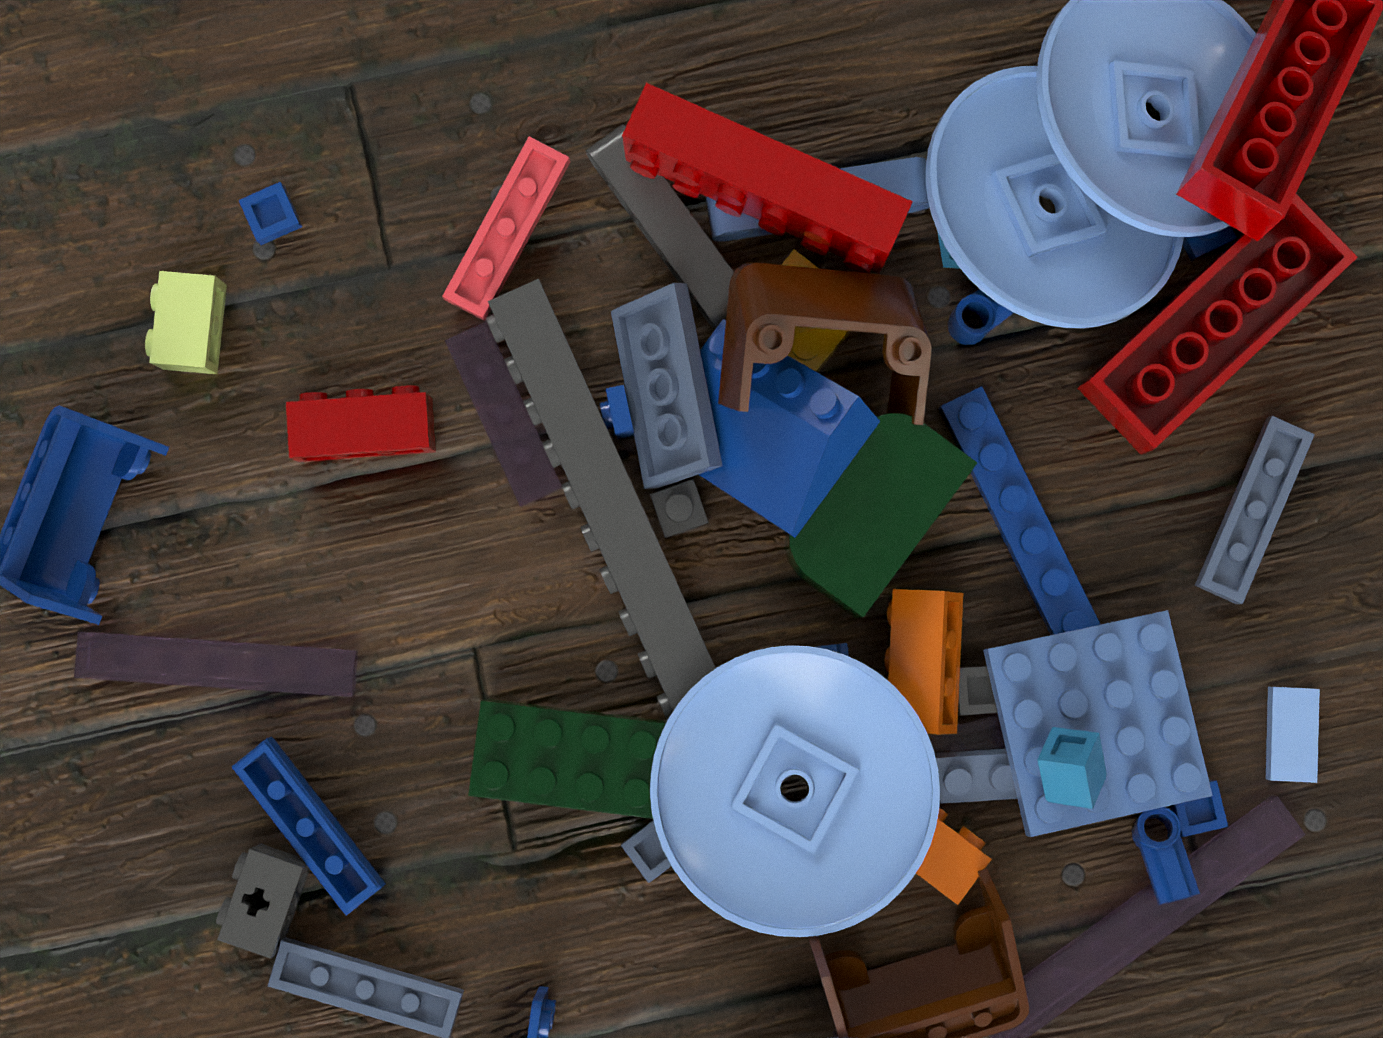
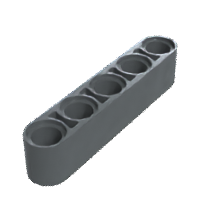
[585,124,734,330]

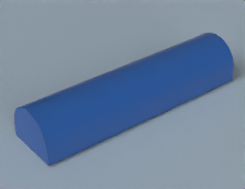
[232,736,386,916]

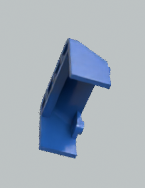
[0,405,169,625]

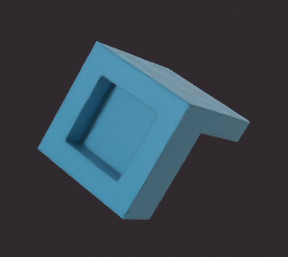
[1037,727,1107,809]

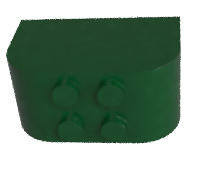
[785,413,977,618]

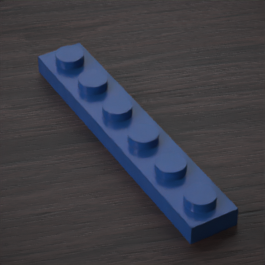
[939,386,1100,635]

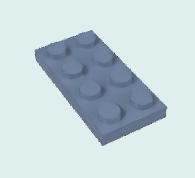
[611,283,722,489]

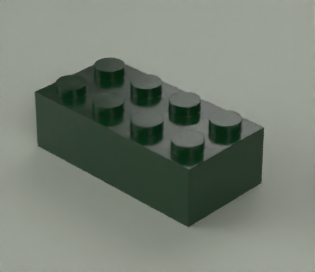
[468,699,667,819]

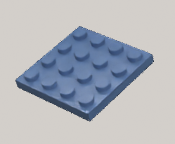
[983,610,1213,837]

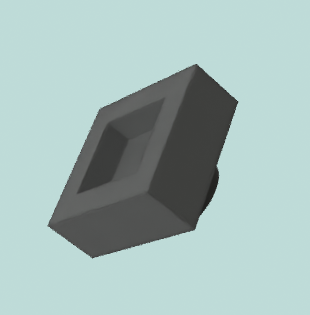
[650,479,709,539]
[958,666,998,715]

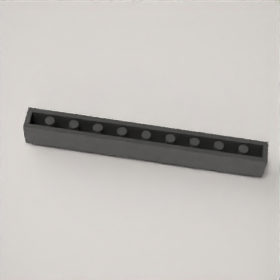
[486,279,716,720]

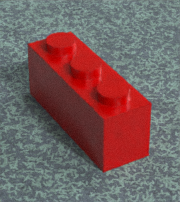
[286,385,436,462]

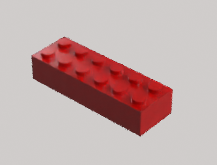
[1176,0,1383,241]
[622,83,913,274]
[1077,194,1358,455]

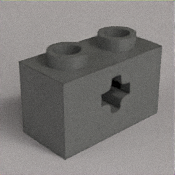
[216,844,310,959]

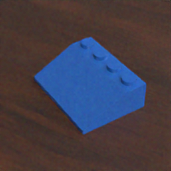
[698,319,880,538]

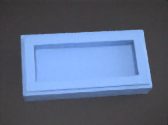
[1265,686,1320,783]

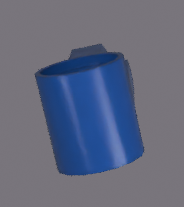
[948,289,1014,345]
[1131,807,1200,905]

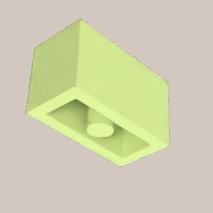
[145,271,227,374]

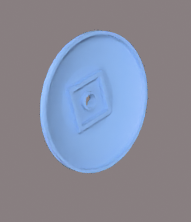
[1037,0,1256,237]
[925,66,1184,328]
[650,645,940,937]

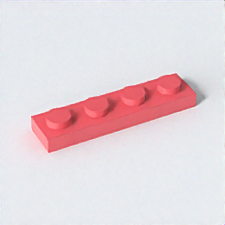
[442,136,570,321]

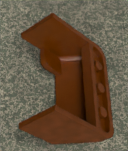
[718,262,932,425]
[808,868,1029,1038]

